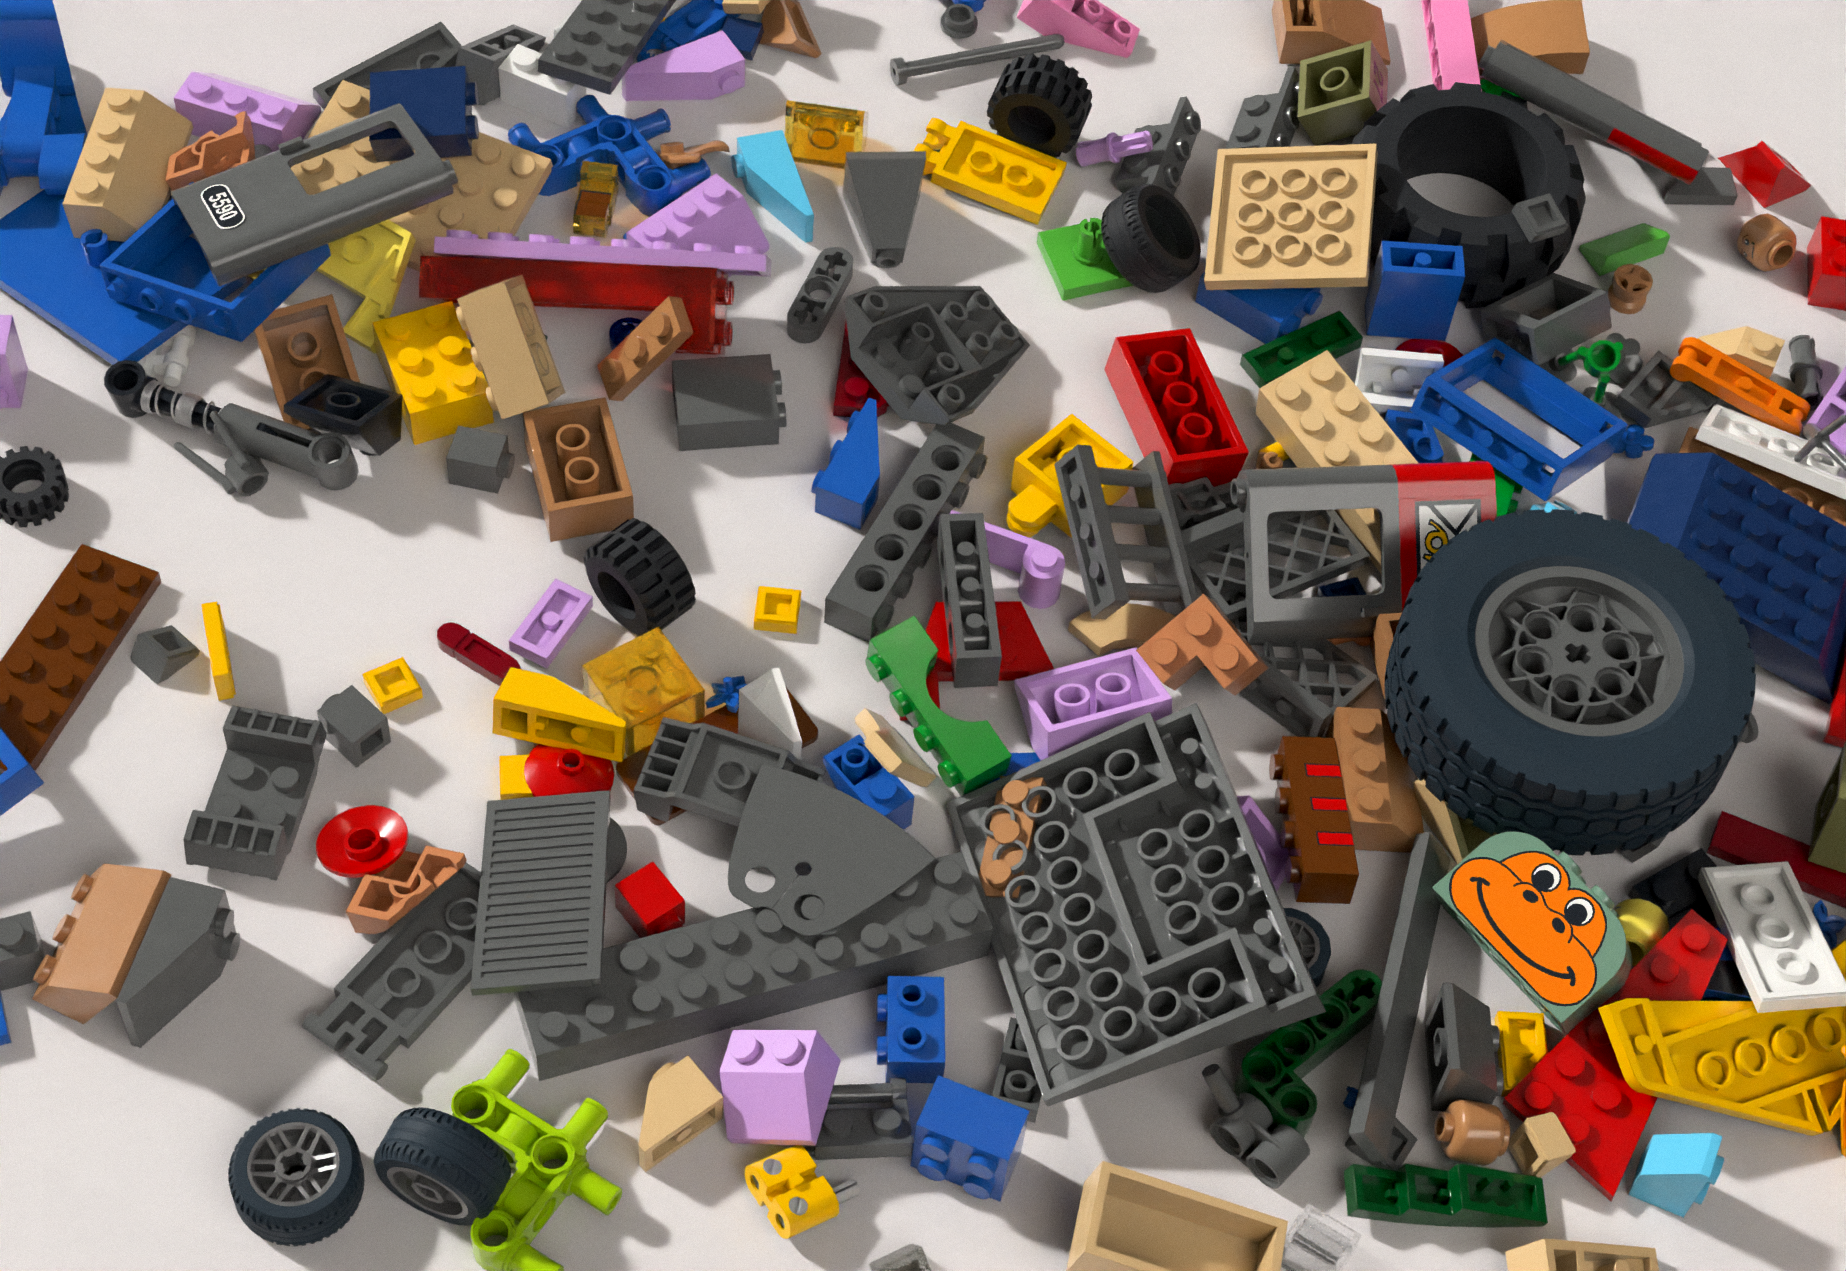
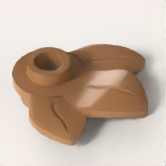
[656,140,730,170]

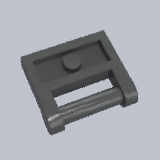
[814,1078,913,1160]

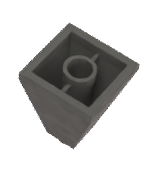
[842,151,926,268]

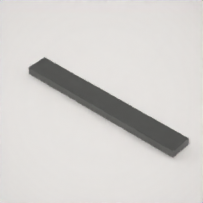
[1348,832,1450,1162]

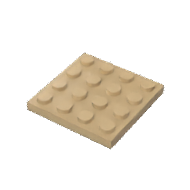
[1204,144,1378,290]

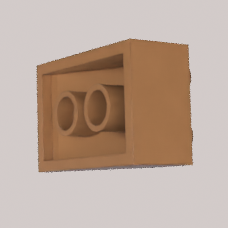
[254,294,360,430]

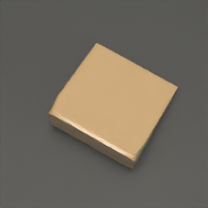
[1508,1112,1576,1178]

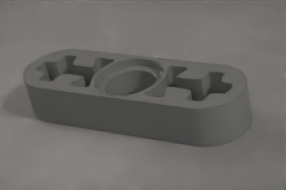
[787,247,853,343]

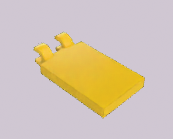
[914,118,1067,225]

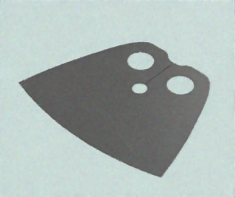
[728,764,936,936]

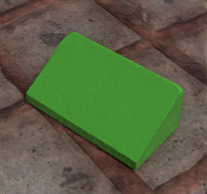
[1579,223,1670,276]

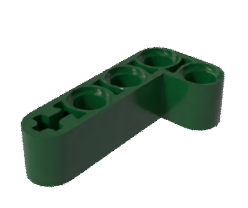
[1235,969,1382,1138]

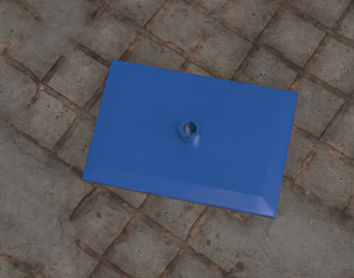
[0,189,247,365]

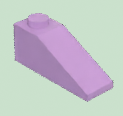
[622,30,745,101]

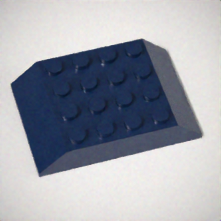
[1627,452,1846,704]

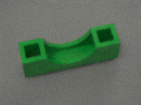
[865,615,1012,796]

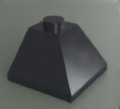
[284,374,402,456]

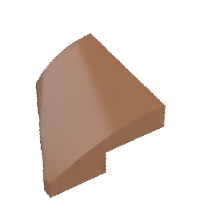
[165,111,255,191]

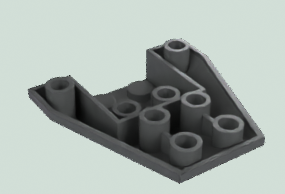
[844,286,1030,425]

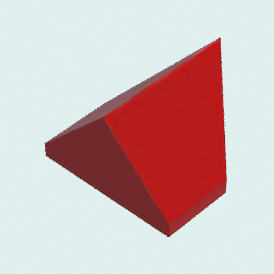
[1718,141,1812,208]

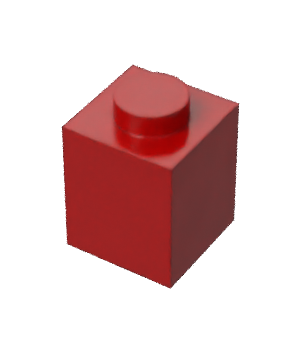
[614,861,685,938]

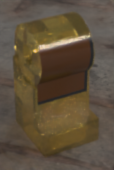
[573,161,619,238]

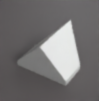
[738,667,802,760]

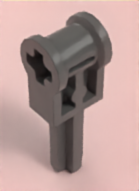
[1169,476,1236,531]

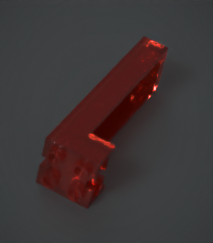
[419,256,735,355]

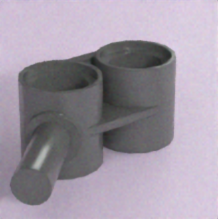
[1202,1064,1310,1189]

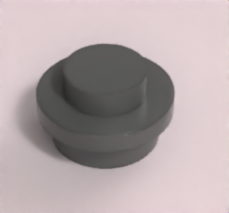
[940,4,978,39]

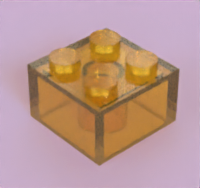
[582,627,705,757]

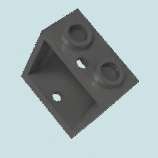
[1480,273,1612,365]

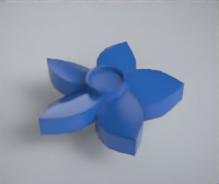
[705,676,747,713]
[1812,900,1846,949]

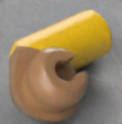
[1255,442,1290,469]

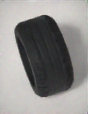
[1101,183,1201,293]

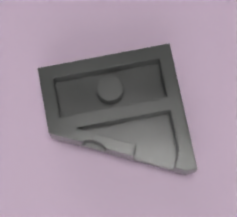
[1613,350,1720,428]

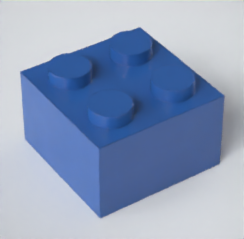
[911,1075,1029,1202]

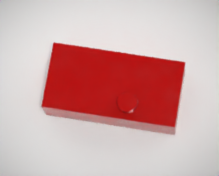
[1104,328,1249,487]

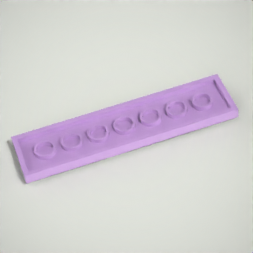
[434,230,772,277]

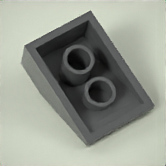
[116,877,240,1048]

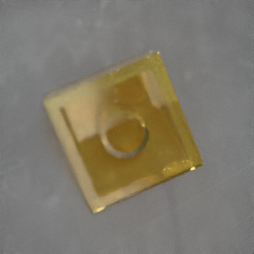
[785,100,869,169]

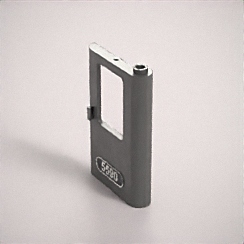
[170,103,458,287]

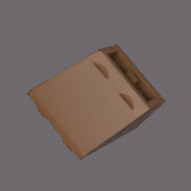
[1272,0,1391,65]

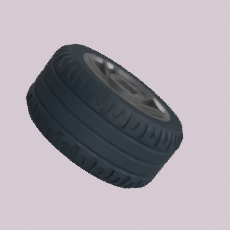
[373,1107,511,1226]
[228,1108,365,1247]

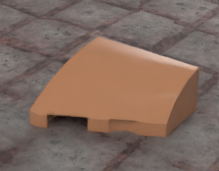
[346,846,467,934]

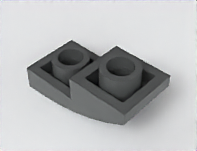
[992,1017,1042,1123]

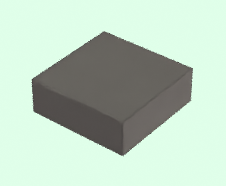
[1512,193,1569,244]

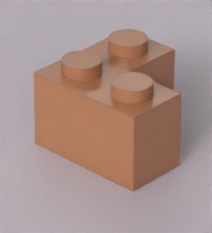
[1136,593,1269,696]

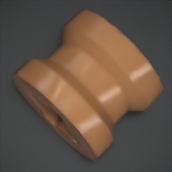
[1607,264,1653,314]

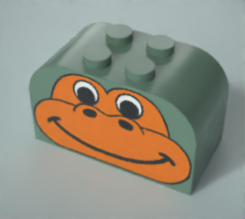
[1432,832,1633,1036]

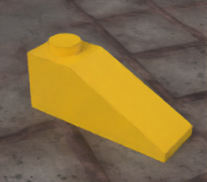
[492,667,626,762]

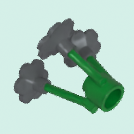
[1538,333,1643,428]

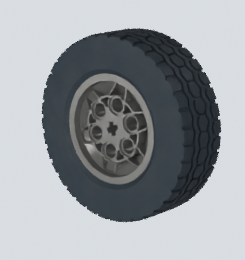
[1384,509,1756,856]

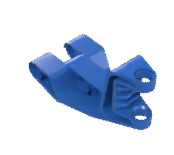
[0,0,88,196]

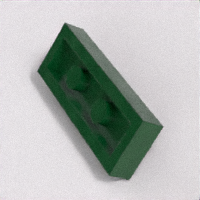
[1240,310,1363,388]

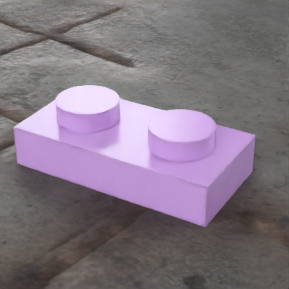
[509,578,593,668]

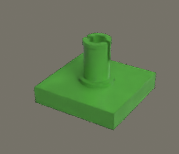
[1037,218,1134,301]

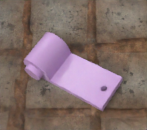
[950,510,1065,609]

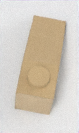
[1505,1238,1659,1271]

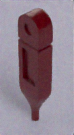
[437,622,521,686]

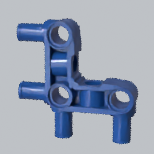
[508,94,711,217]

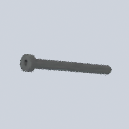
[890,34,1065,85]

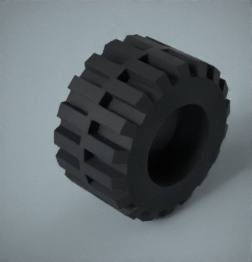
[987,54,1092,158]
[583,518,696,639]

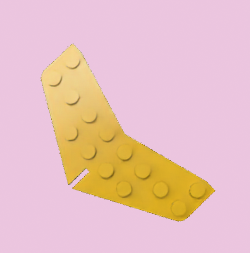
[1598,938,1846,1136]

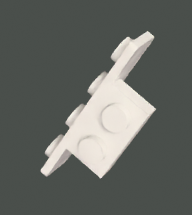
[1355,347,1477,415]

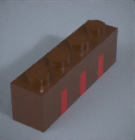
[1269,736,1359,904]

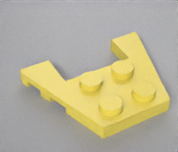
[248,220,416,354]

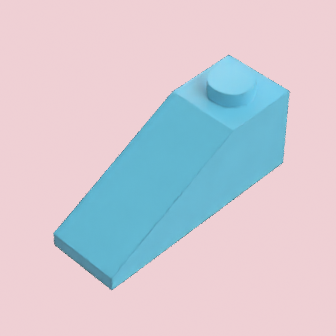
[731,130,814,243]

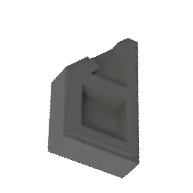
[1664,167,1738,205]

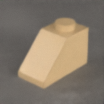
[1697,326,1785,379]
[638,1055,723,1172]

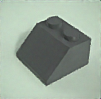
[1425,983,1503,1112]

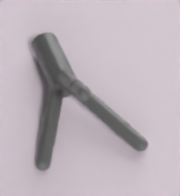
[1794,415,1846,471]

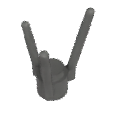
[174,411,269,497]

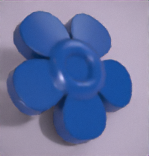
[1613,424,1655,459]

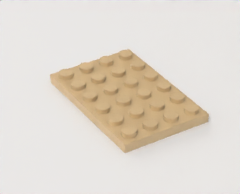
[291,80,553,292]

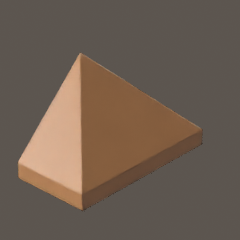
[759,0,822,58]

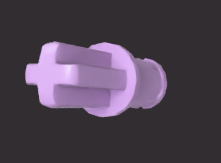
[1076,131,1153,167]

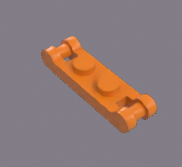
[1669,337,1811,437]

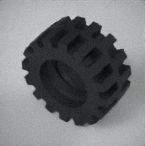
[0,446,69,527]

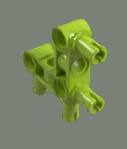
[451,1049,623,1271]

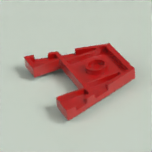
[899,601,1054,721]

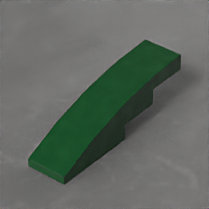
[1344,1163,1548,1228]

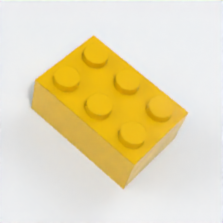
[372,301,494,445]

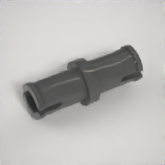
[1788,335,1824,410]

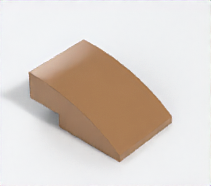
[1471,0,1590,80]

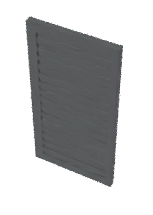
[470,790,611,996]

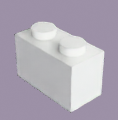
[498,44,586,128]

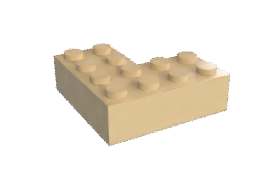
[1066,1161,1288,1271]

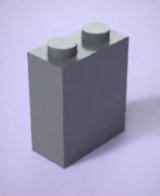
[672,354,787,451]

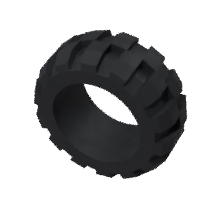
[1352,82,1586,308]

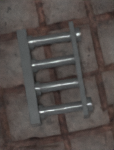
[1054,444,1198,619]

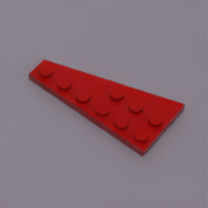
[1502,909,1728,1202]

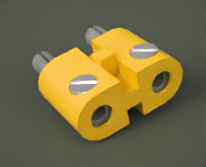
[744,1145,860,1239]

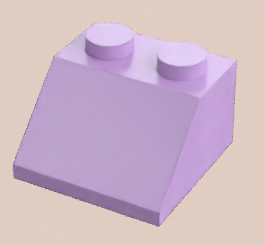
[720,1030,841,1146]

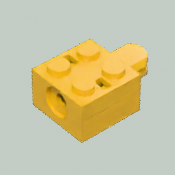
[1006,414,1134,538]

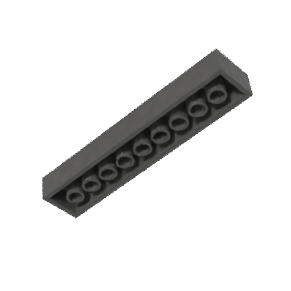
[514,851,993,1081]

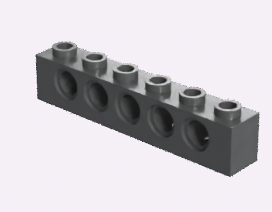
[824,423,988,642]

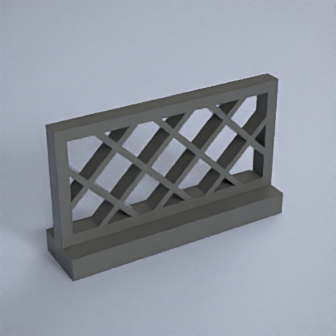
[1180,508,1370,621]
[1204,579,1378,738]

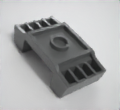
[183,705,327,881]
[633,717,826,827]

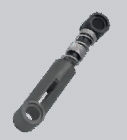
[104,360,359,491]

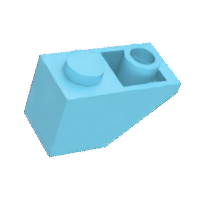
[1628,1133,1724,1218]

